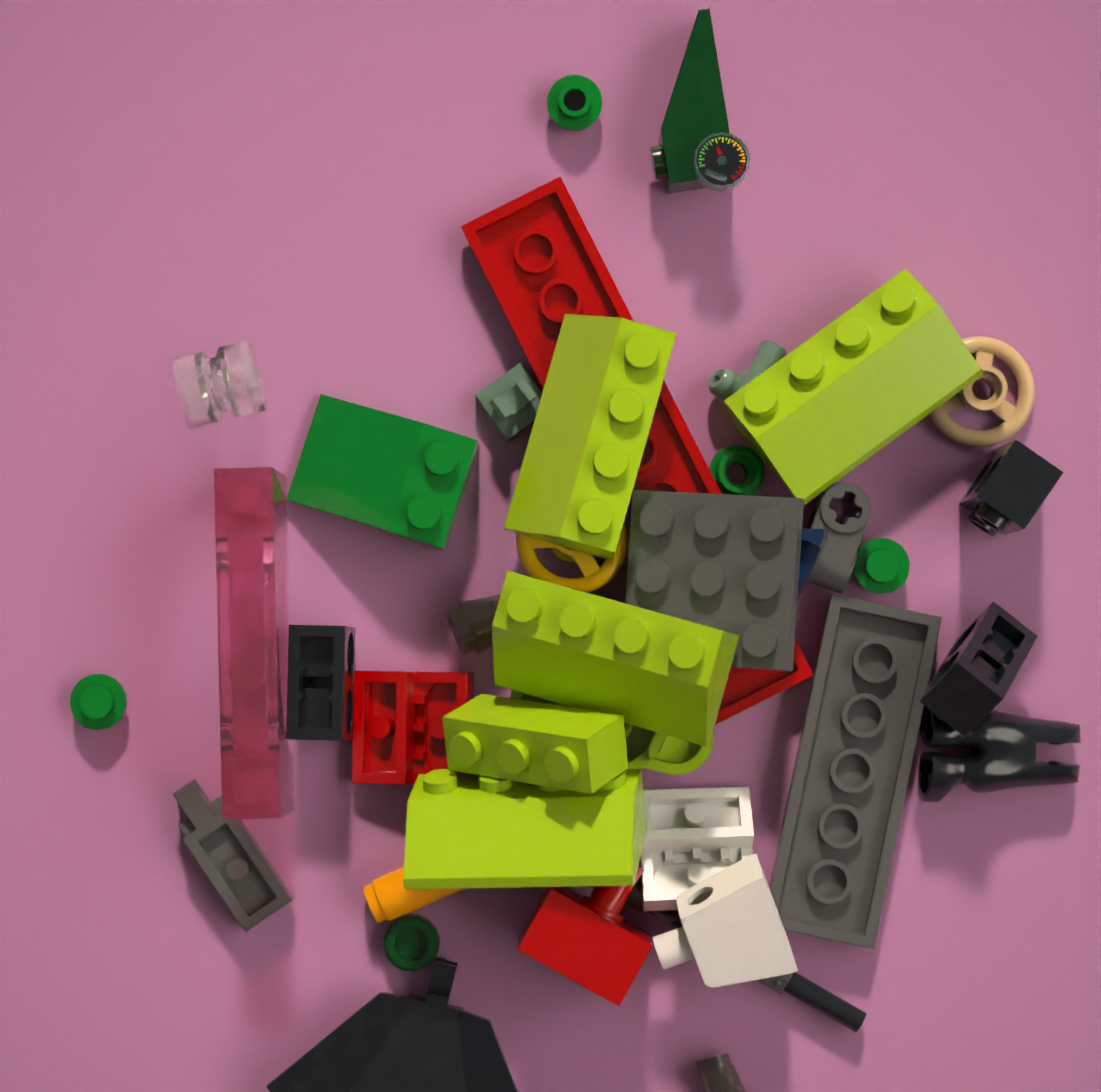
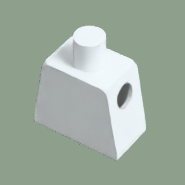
[653,853,798,988]

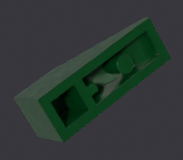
[650,8,733,194]

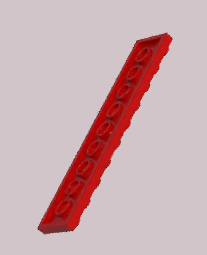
[461,176,814,725]

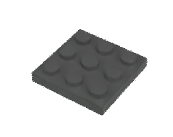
[625,490,804,671]

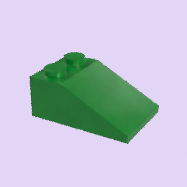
[286,394,479,551]

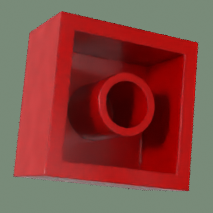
[517,866,653,1006]

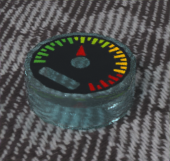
[693,132,750,192]

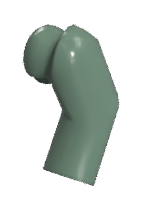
[709,341,787,405]

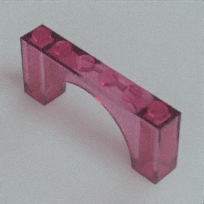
[214,467,295,820]

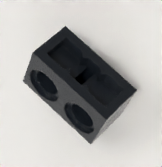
[959,440,1064,536]
[920,601,1038,737]
[286,625,356,741]

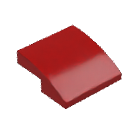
[352,671,474,785]

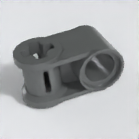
[804,483,871,594]

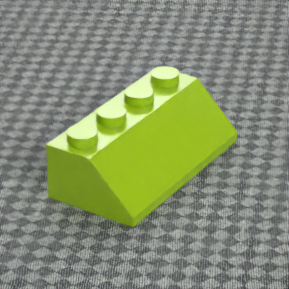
[724,268,983,505]
[504,314,677,560]
[492,571,740,747]
[403,769,647,889]

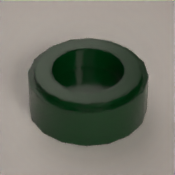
[383,914,440,972]

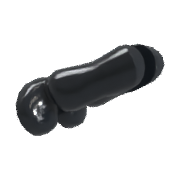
[918,705,1081,802]

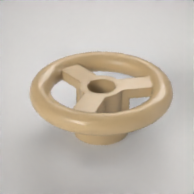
[929,336,1035,447]

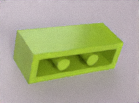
[442,694,628,794]

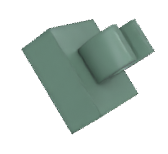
[475,363,542,442]

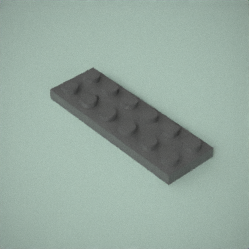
[769,594,942,949]

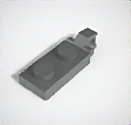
[173,779,294,932]

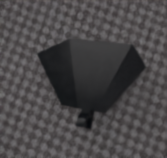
[266,957,518,1092]

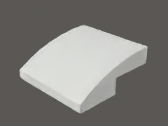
[640,787,754,911]

